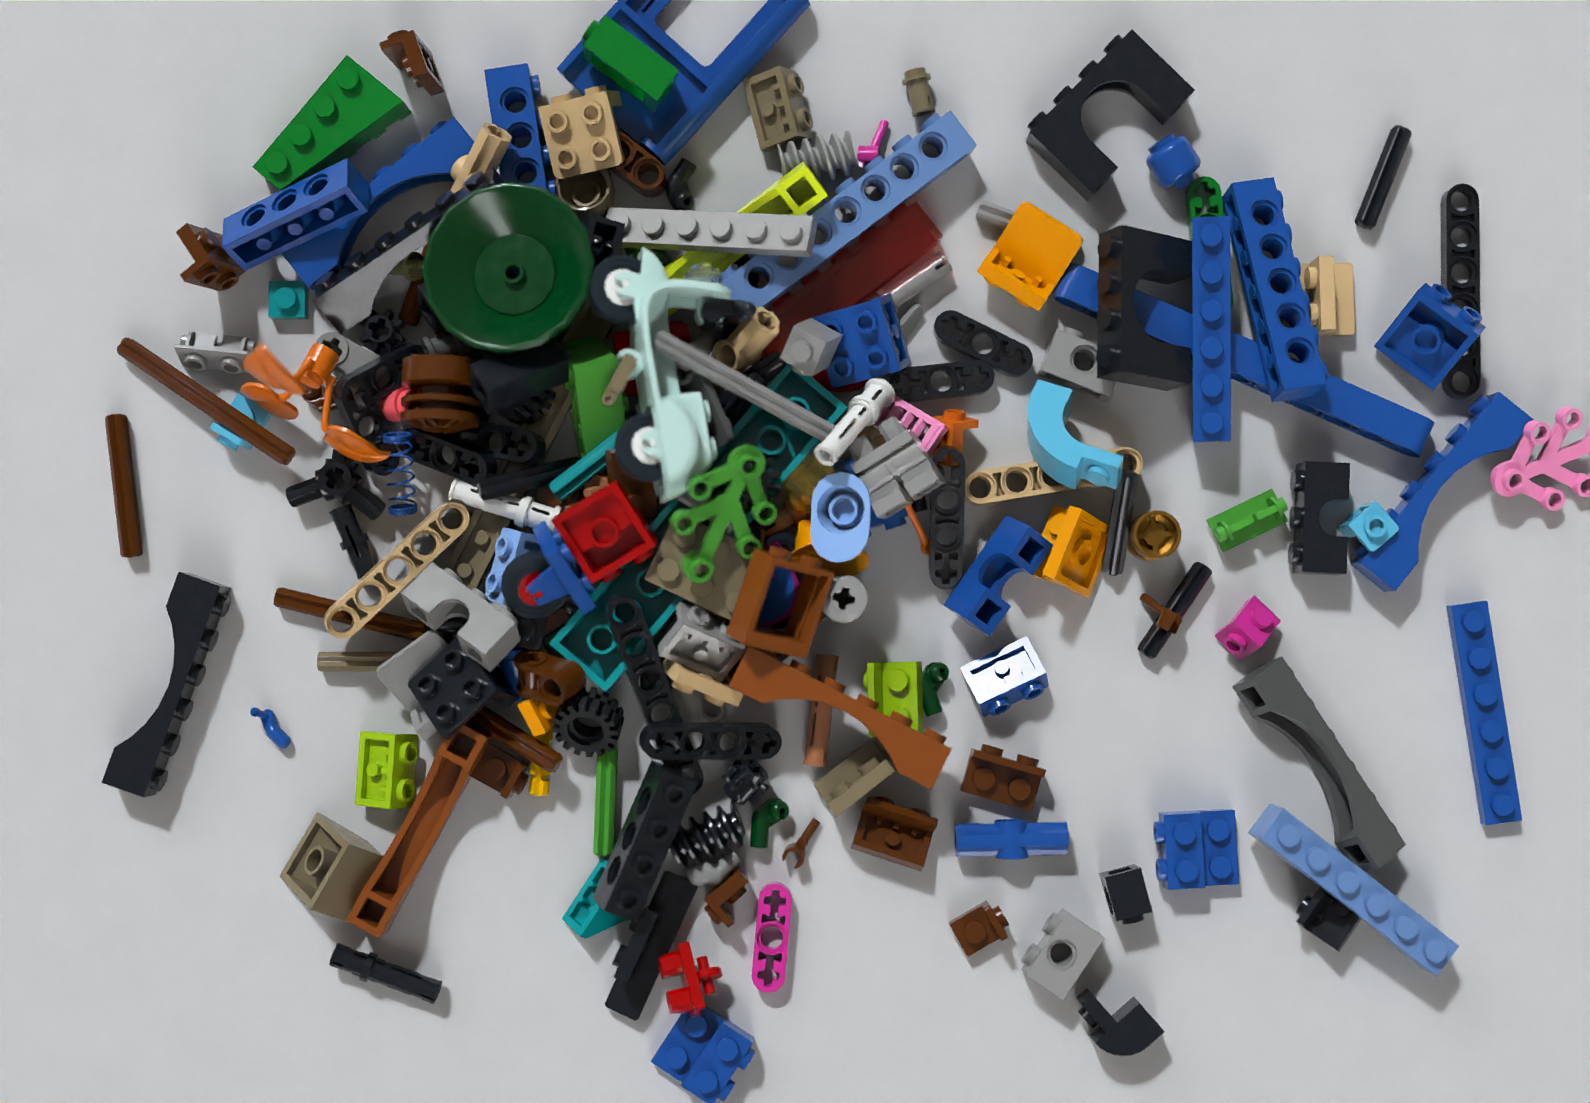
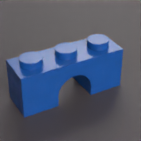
[944,515,1053,636]

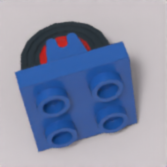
[501,520,596,619]

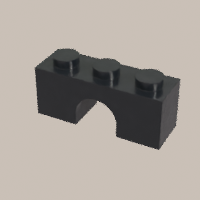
[1288,461,1350,575]

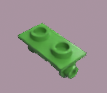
[1206,489,1288,553]

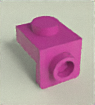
[1215,595,1281,660]

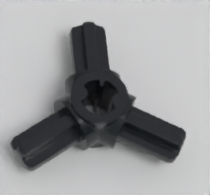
[286,425,386,521]

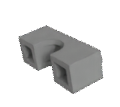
[401,562,521,672]

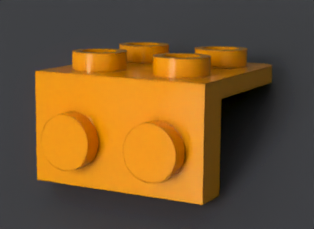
[977,201,1083,312]

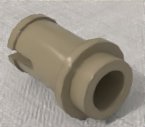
[902,67,935,117]

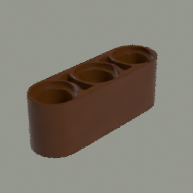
[607,128,667,198]

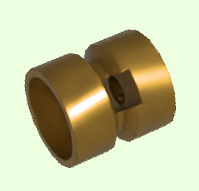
[1127,510,1182,561]

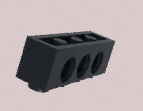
[593,760,697,923]

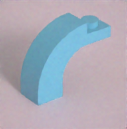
[1027,379,1123,490]

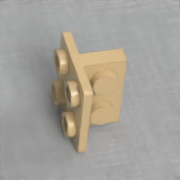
[1279,256,1355,337]

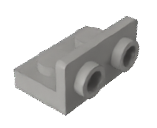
[657,602,746,681]

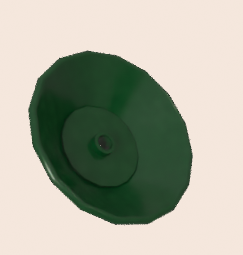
[422,182,594,353]

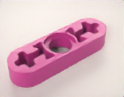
[752,882,792,992]

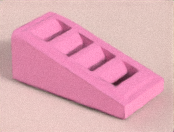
[873,396,949,456]

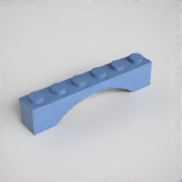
[1248,804,1459,976]

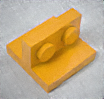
[1033,505,1108,598]

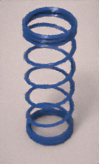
[382,431,418,516]

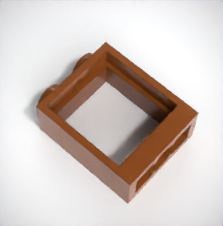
[726,545,835,659]

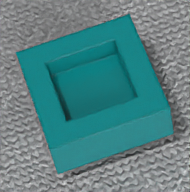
[268,281,309,320]

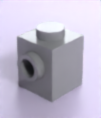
[780,318,843,376]

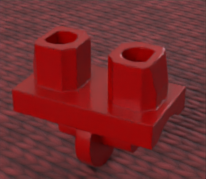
[657,941,723,1017]

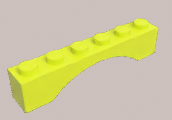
[664,161,828,317]

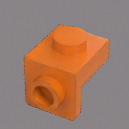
[928,409,979,467]

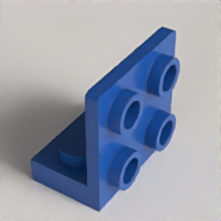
[812,293,911,388]

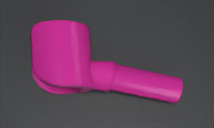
[857,120,889,167]

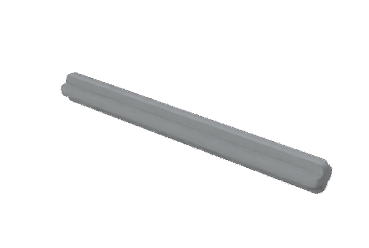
[651,331,849,452]

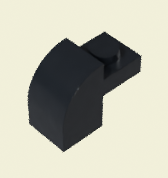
[1076,988,1165,1056]

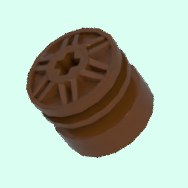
[400,354,479,433]

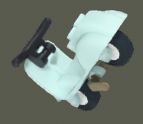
[588,247,757,503]

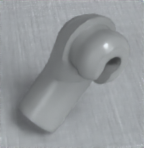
[686,850,742,887]

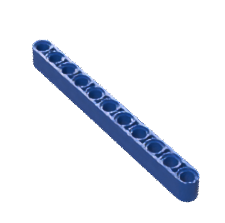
[1053,263,1434,458]

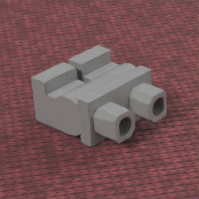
[848,416,946,519]

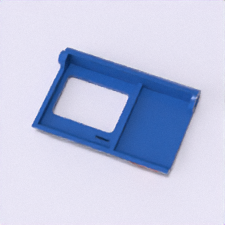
[557,0,810,166]

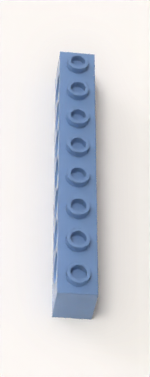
[718,110,977,323]

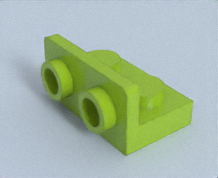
[863,661,924,737]
[355,731,419,809]

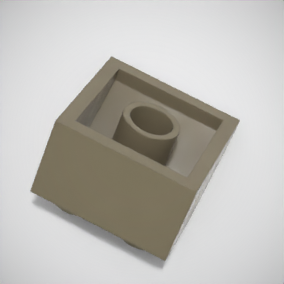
[280,812,383,921]

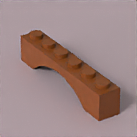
[729,646,952,790]
[346,722,493,938]

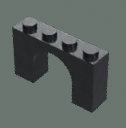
[1025,29,1195,201]
[1096,225,1192,391]
[417,270,571,415]

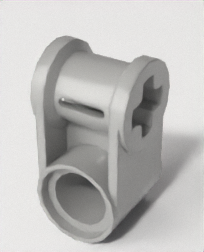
[316,332,387,383]

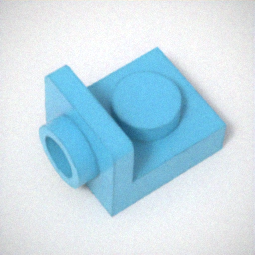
[210,393,272,451]
[1336,501,1399,552]

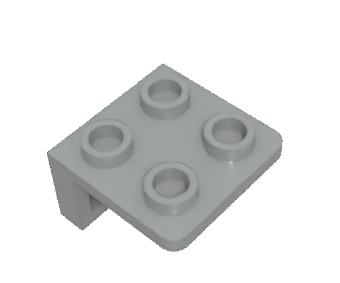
[376,629,449,741]

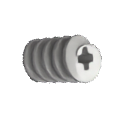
[777,130,856,183]
[822,575,868,623]

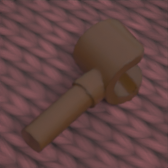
[1140,593,1182,634]
[782,818,821,869]

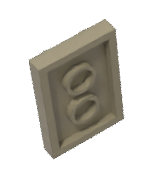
[644,517,752,620]

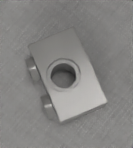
[1037,327,1116,401]
[1021,908,1104,1001]

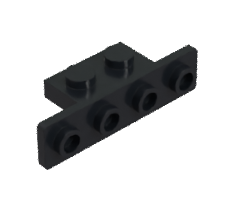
[605,870,698,1021]

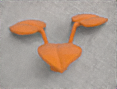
[240,343,391,463]

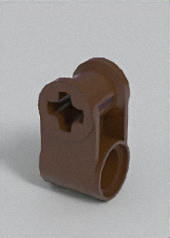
[513,650,587,706]

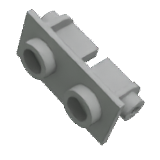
[174,331,257,374]

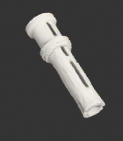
[814,377,896,466]
[448,478,563,532]

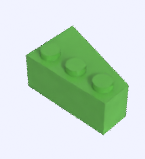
[559,335,630,459]

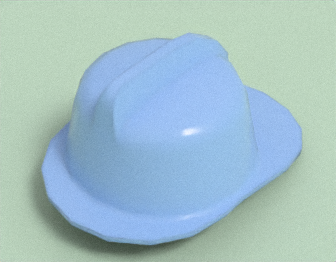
[810,472,871,563]

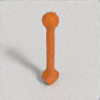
[905,497,929,555]

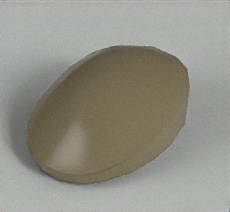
[555,169,615,222]

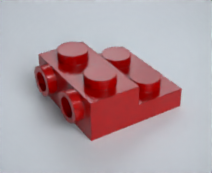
[551,479,658,584]

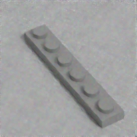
[606,207,818,257]

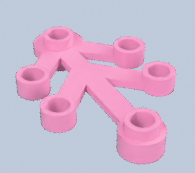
[1490,406,1590,511]

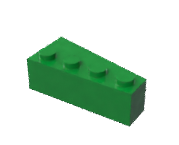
[253,55,412,191]

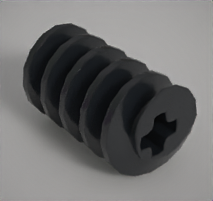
[670,801,746,869]

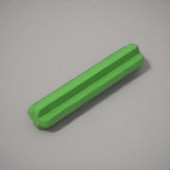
[593,747,618,856]

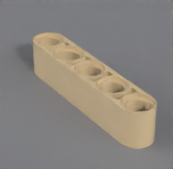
[965,447,1143,506]
[324,502,470,639]

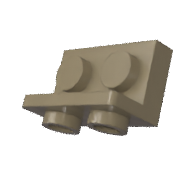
[743,65,813,152]
[814,740,896,817]

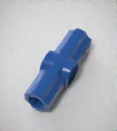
[954,819,1069,859]

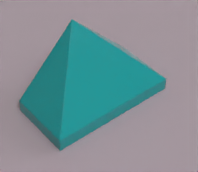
[562,857,628,939]

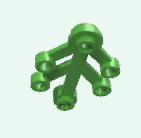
[670,445,777,583]

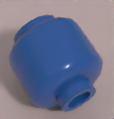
[1146,133,1201,190]

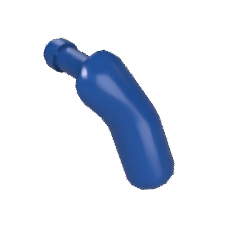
[250,707,291,749]

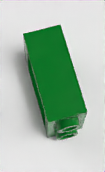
[582,15,679,112]

